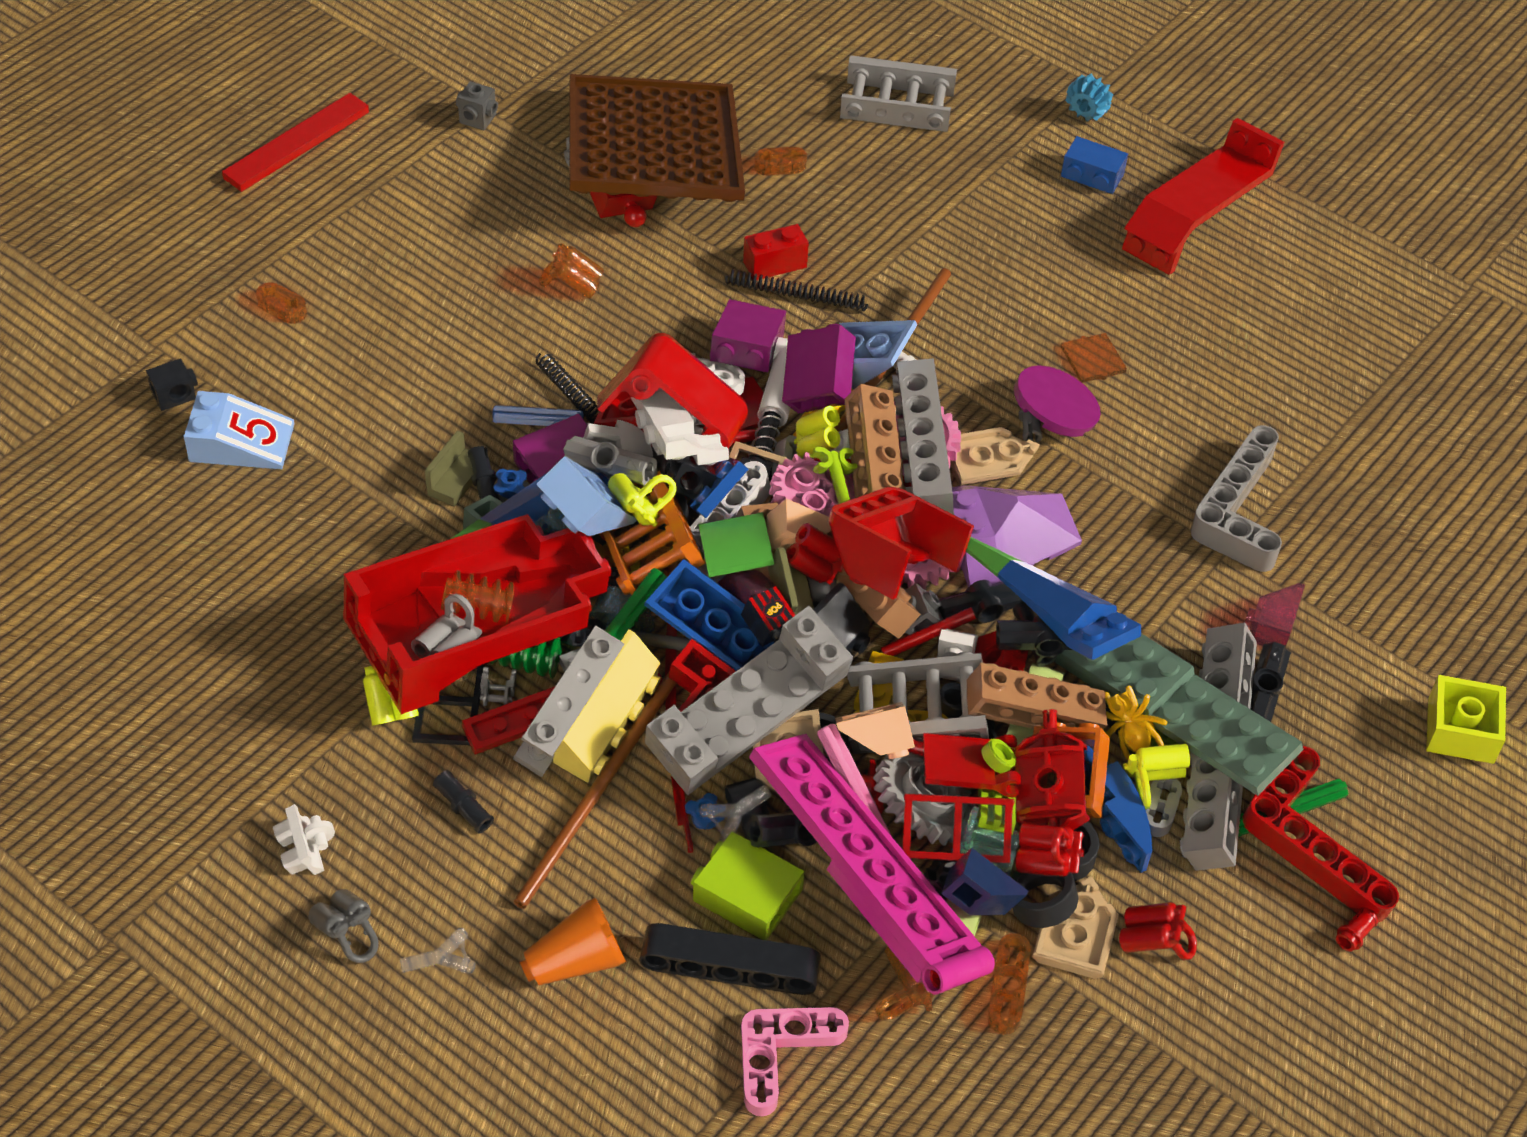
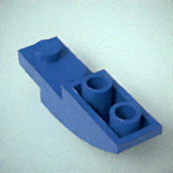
[1084,746,1152,873]

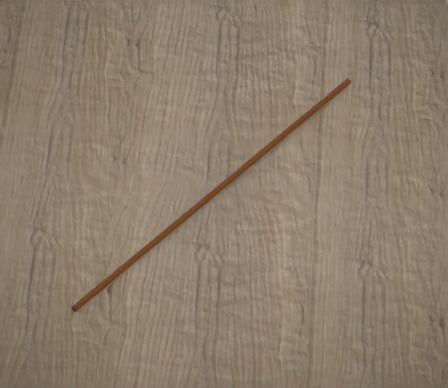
[514,268,951,909]

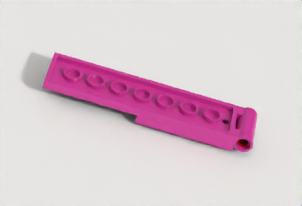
[749,734,994,995]

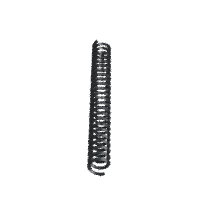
[725,269,868,312]
[535,353,599,424]

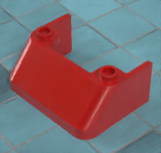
[597,333,748,479]
[828,487,974,600]

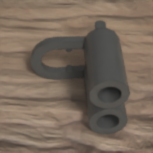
[308,889,379,963]

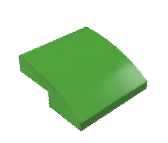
[698,512,774,577]

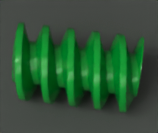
[489,637,562,679]

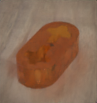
[754,147,807,176]
[256,282,307,324]

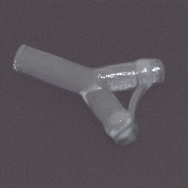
[700,785,771,842]
[399,928,476,974]

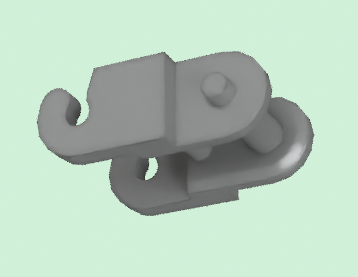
[480,667,517,706]

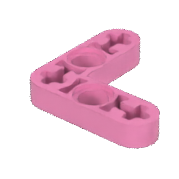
[741,1007,849,1116]

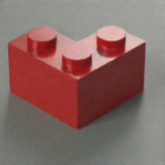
[669,639,736,712]

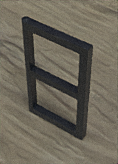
[412,664,485,746]

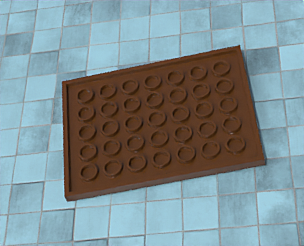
[569,74,745,202]

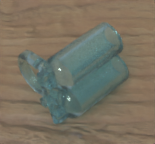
[951,806,1020,875]

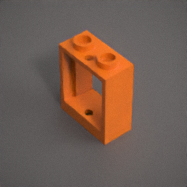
[1033,722,1110,818]

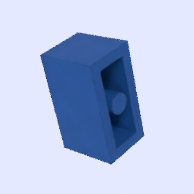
[1061,136,1128,194]

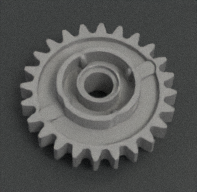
[873,752,977,846]

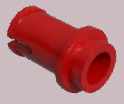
[1336,908,1378,952]

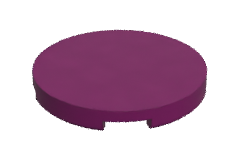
[1014,365,1101,437]

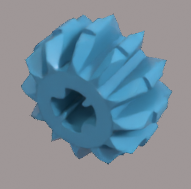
[1065,73,1113,121]

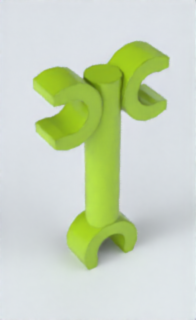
[809,447,858,504]

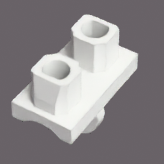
[273,804,335,875]

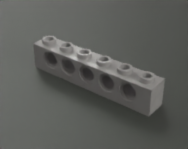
[892,358,954,515]

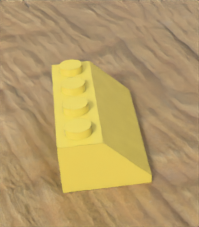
[553,629,661,783]

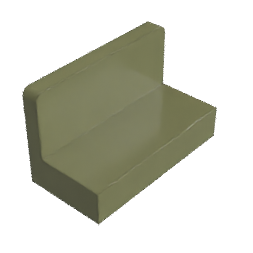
[425,430,473,507]
[767,547,814,615]

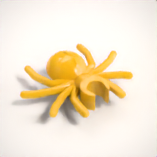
[1105,685,1167,760]

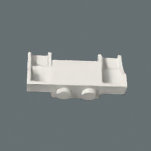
[631,388,729,465]

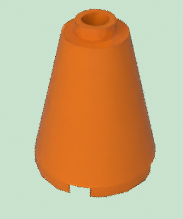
[520,898,626,986]

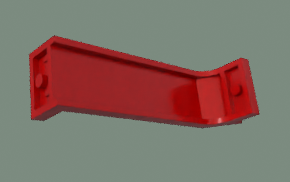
[1122,118,1285,275]

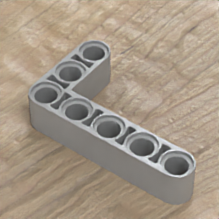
[1191,425,1282,572]

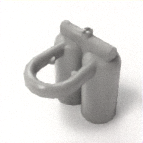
[411,594,482,658]

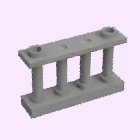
[840,55,957,132]
[513,625,625,777]
[847,652,989,754]

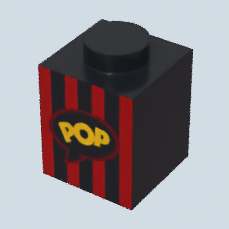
[741,586,795,647]

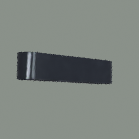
[639,923,821,995]

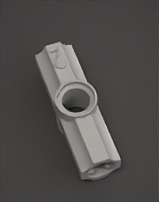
[563,436,658,486]

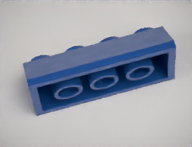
[644,559,774,671]

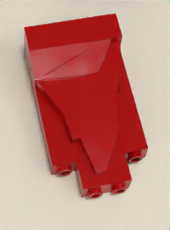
[343,514,611,714]

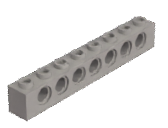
[1180,622,1257,871]

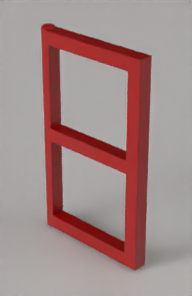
[902,794,1015,864]

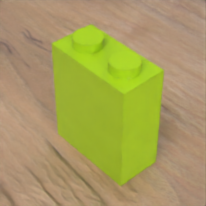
[691,831,804,940]

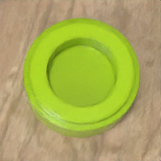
[981,739,1016,774]

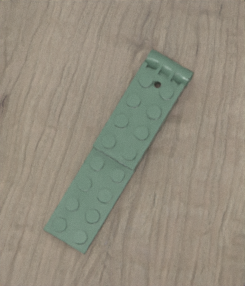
[1054,633,1303,796]

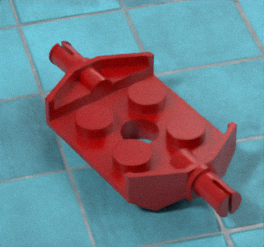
[1015,709,1090,830]

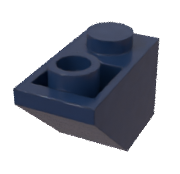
[941,848,1028,915]

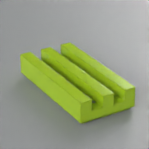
[978,789,1016,835]

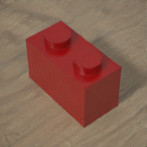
[743,224,809,280]

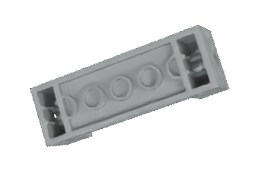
[645,606,853,795]

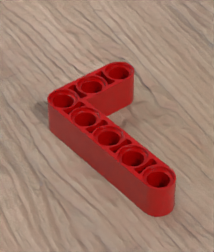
[1242,746,1399,922]

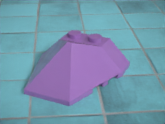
[952,485,1082,587]

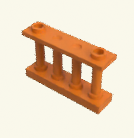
[599,471,706,595]

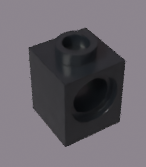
[146,358,198,411]
[663,456,717,499]

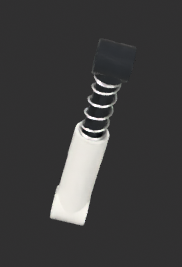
[740,337,791,481]

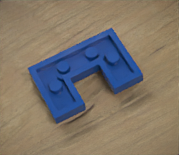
[688,457,749,518]

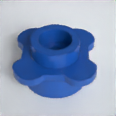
[494,469,527,499]
[685,793,726,830]

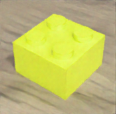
[1426,675,1506,764]

